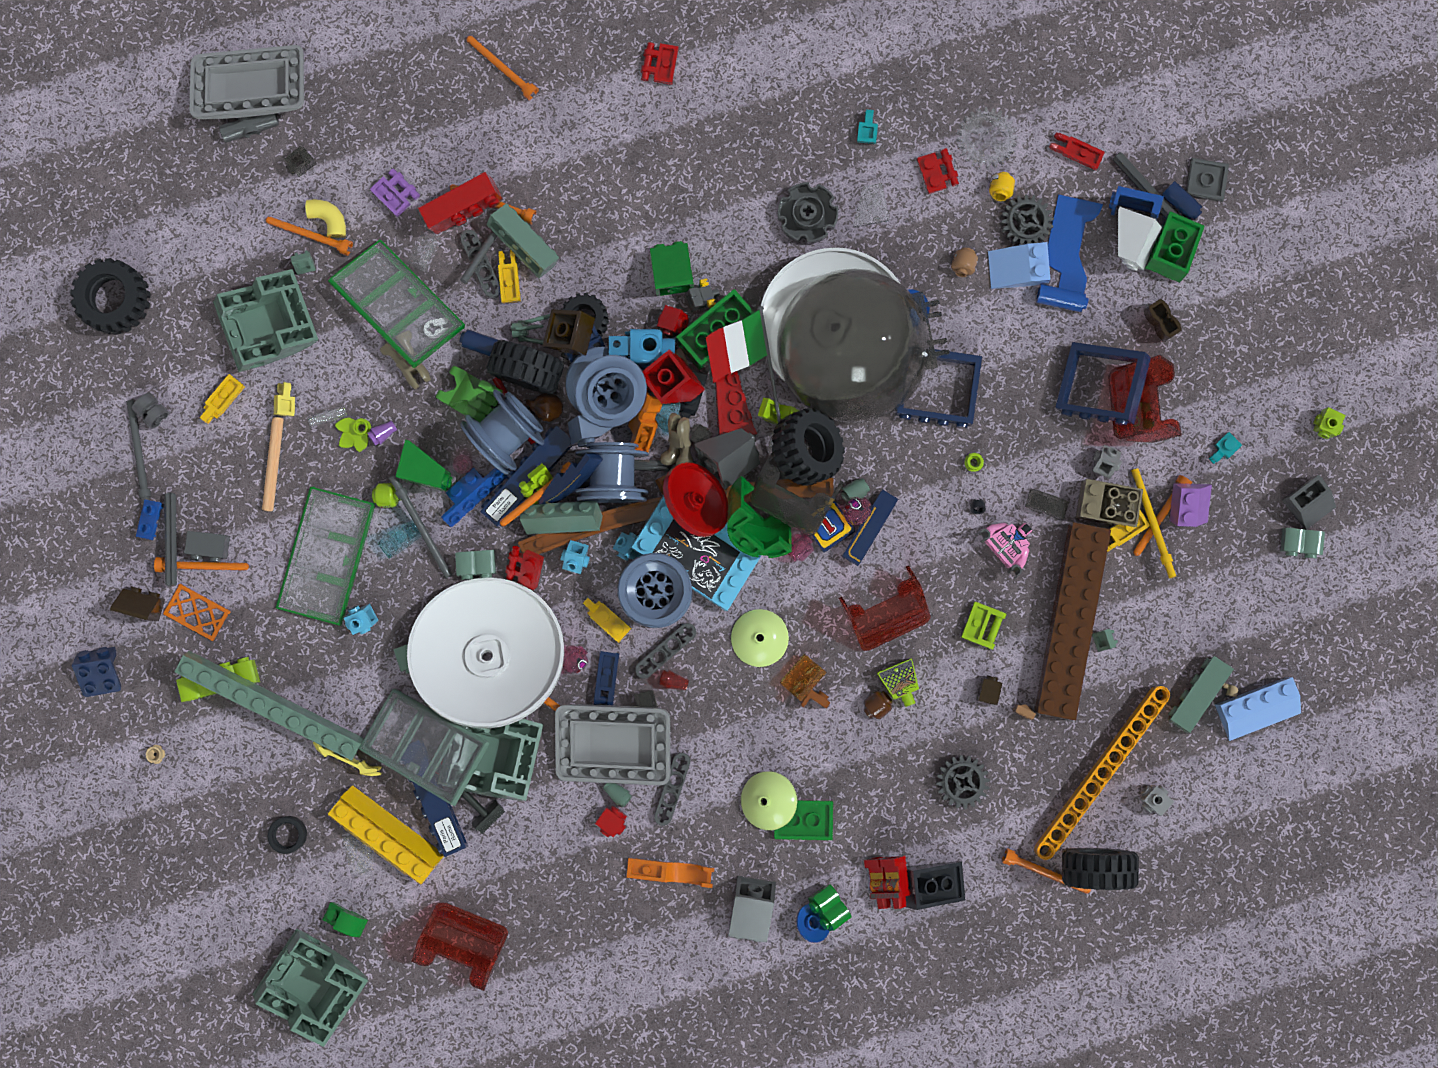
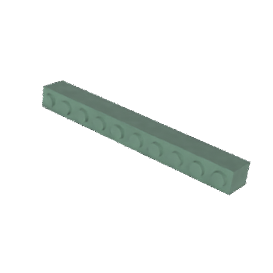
[175,651,364,761]

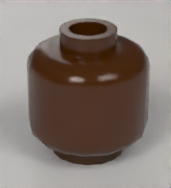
[864,691,893,719]

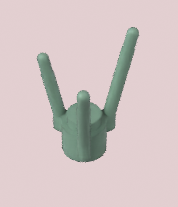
[511,314,550,345]

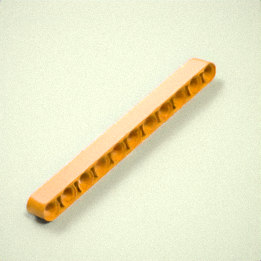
[1034,686,1170,860]

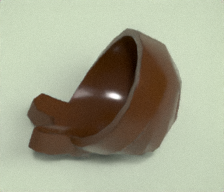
[526,393,563,422]

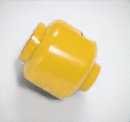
[989,172,1015,201]

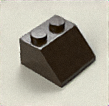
[542,309,595,356]
[110,586,165,621]

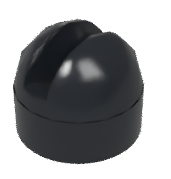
[970,498,986,514]

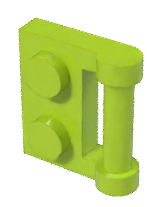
[961,602,1007,650]

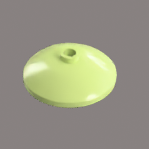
[731,609,789,667]
[741,771,797,830]

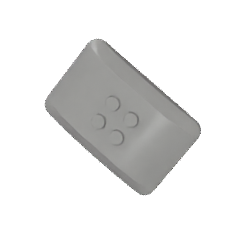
[189,45,304,119]
[555,704,671,785]

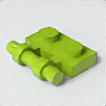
[519,463,553,504]

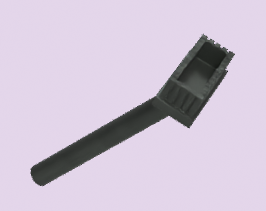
[437,764,505,834]

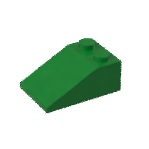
[1145,211,1205,283]

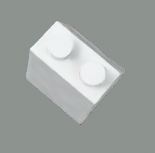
[1118,207,1162,271]

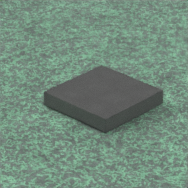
[1186,158,1229,202]

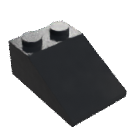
[906,861,966,910]

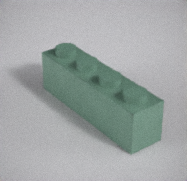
[486,203,559,278]
[520,501,603,534]
[1168,656,1234,734]

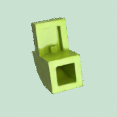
[757,397,800,425]

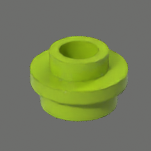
[964,453,984,472]

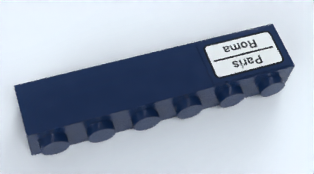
[480,426,573,528]
[400,740,468,857]

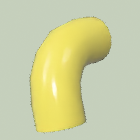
[305,199,346,238]

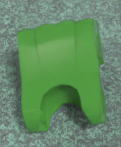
[435,366,502,422]

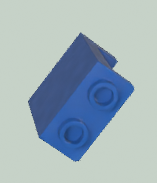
[1109,186,1164,221]

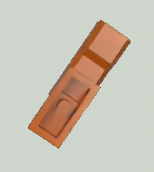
[628,384,663,452]

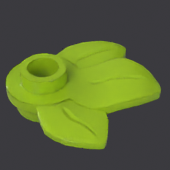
[335,418,371,452]

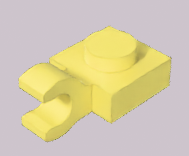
[273,382,295,416]

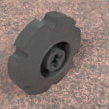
[777,182,838,244]

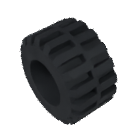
[561,293,609,338]

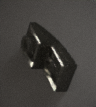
[1025,489,1069,520]

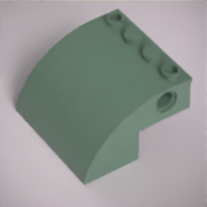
[213,269,318,372]
[438,719,543,801]
[252,928,368,1047]

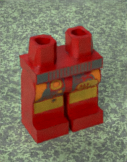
[864,856,911,909]

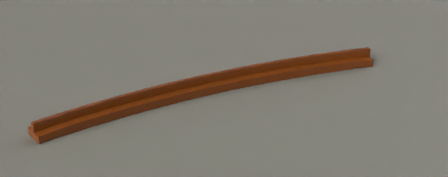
[518,478,834,555]

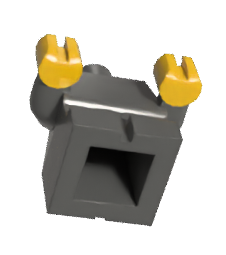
[685,278,720,312]

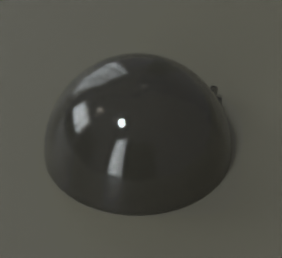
[777,268,950,423]

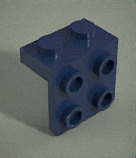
[71,647,121,697]

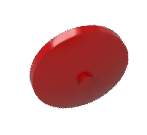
[663,463,728,537]

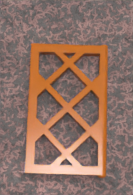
[163,584,231,641]

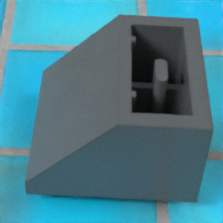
[1282,475,1336,530]

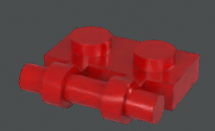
[640,42,679,85]
[917,148,959,195]
[505,546,544,590]

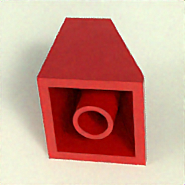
[642,350,705,404]

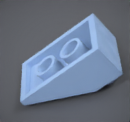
[988,242,1050,289]

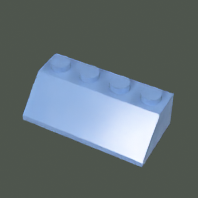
[1215,677,1301,741]

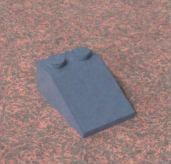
[568,415,613,447]

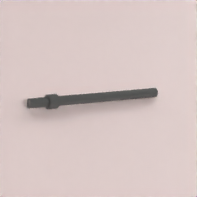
[126,400,151,505]
[389,474,452,578]

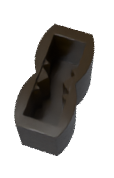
[1144,299,1182,342]

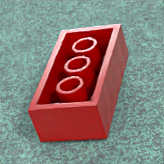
[418,172,503,234]

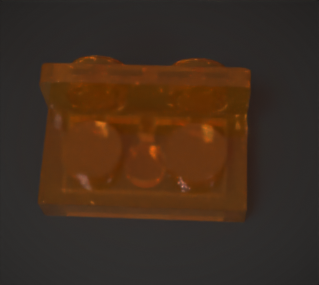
[780,654,827,702]

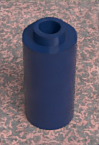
[1161,181,1203,220]
[459,329,498,357]

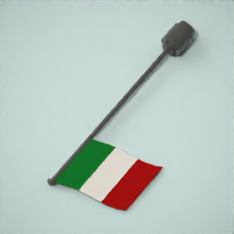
[706,306,788,480]

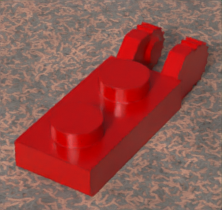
[1049,132,1105,171]

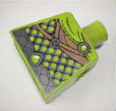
[876,659,919,707]

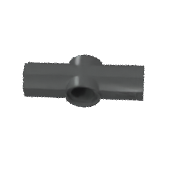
[219,114,279,143]

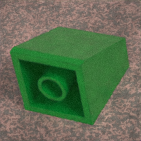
[650,241,694,296]
[396,440,453,491]

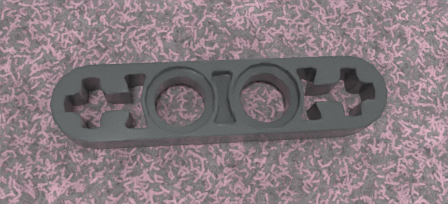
[461,229,501,299]
[635,623,696,679]
[654,752,691,826]

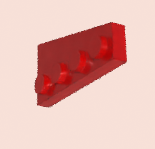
[715,371,757,436]

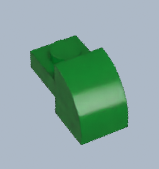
[322,902,368,938]

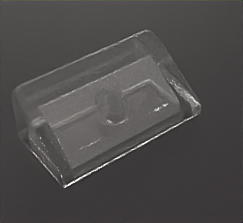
[407,230,442,273]

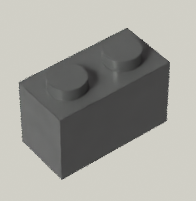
[184,531,230,562]

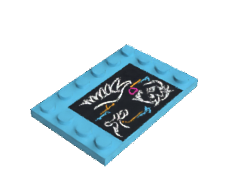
[630,495,762,611]

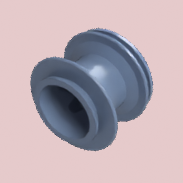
[565,347,647,427]
[460,390,544,475]
[575,442,649,503]
[618,553,692,628]

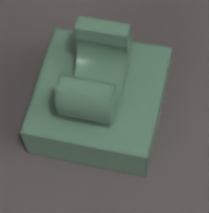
[291,250,316,275]
[1092,629,1118,652]

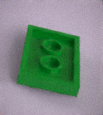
[774,800,833,840]

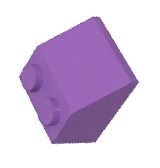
[1169,483,1212,527]

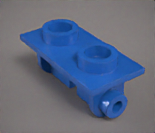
[136,499,163,540]

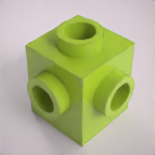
[1313,407,1346,439]

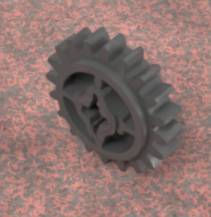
[1000,194,1054,245]
[936,755,990,809]

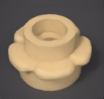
[146,745,165,764]

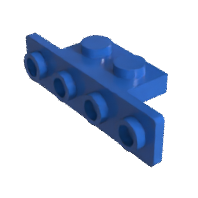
[441,467,507,527]

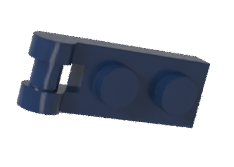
[594,651,620,705]

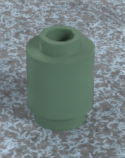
[840,478,870,504]

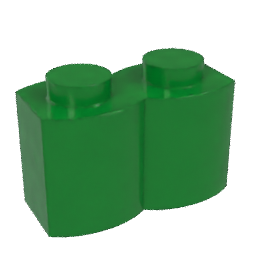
[808,884,852,931]

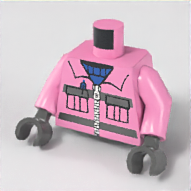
[976,522,1032,579]

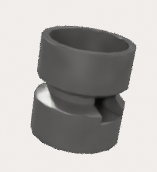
[132,392,169,429]

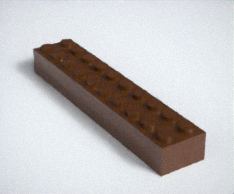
[1034,522,1111,721]

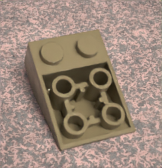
[1075,479,1143,527]

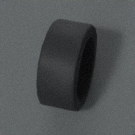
[267,816,307,854]

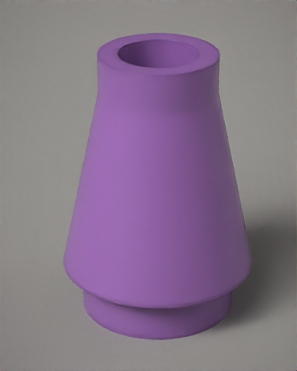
[367,421,397,446]

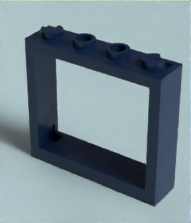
[1055,342,1151,426]
[895,345,982,428]

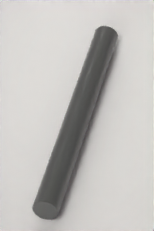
[460,231,497,284]

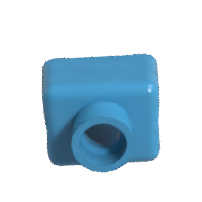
[609,329,675,370]

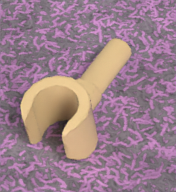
[1222,683,1238,697]

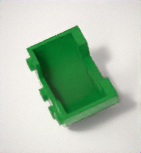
[727,476,792,558]

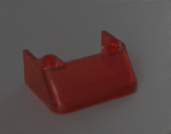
[839,565,931,651]

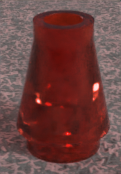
[659,670,689,691]

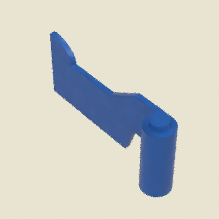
[1036,195,1103,312]

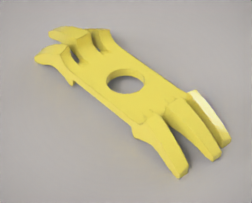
[313,742,382,776]

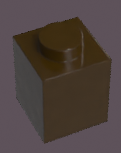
[976,675,1003,706]

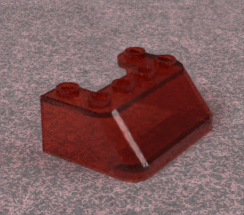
[1108,355,1182,443]
[411,903,508,991]

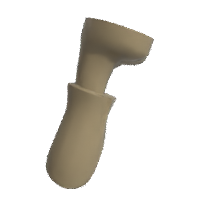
[379,331,431,390]
[660,413,693,467]

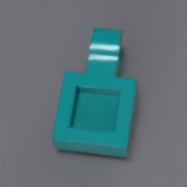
[857,109,878,144]
[1209,432,1242,464]

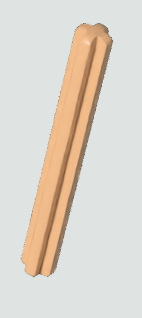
[262,417,284,511]

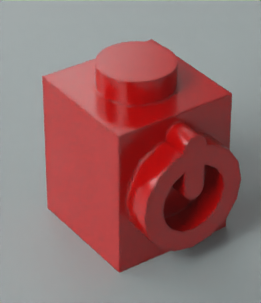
[657,305,689,337]
[595,805,627,838]

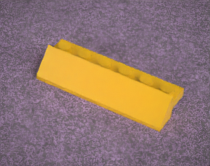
[328,786,444,885]

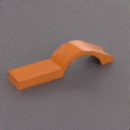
[626,858,715,888]

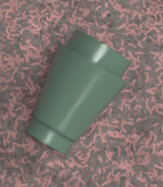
[603,783,632,808]

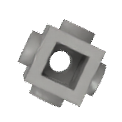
[1092,445,1122,479]
[1140,785,1174,816]

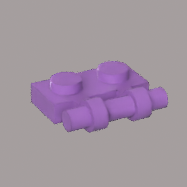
[370,168,420,217]

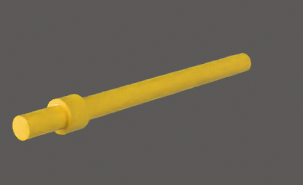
[1131,468,1176,579]

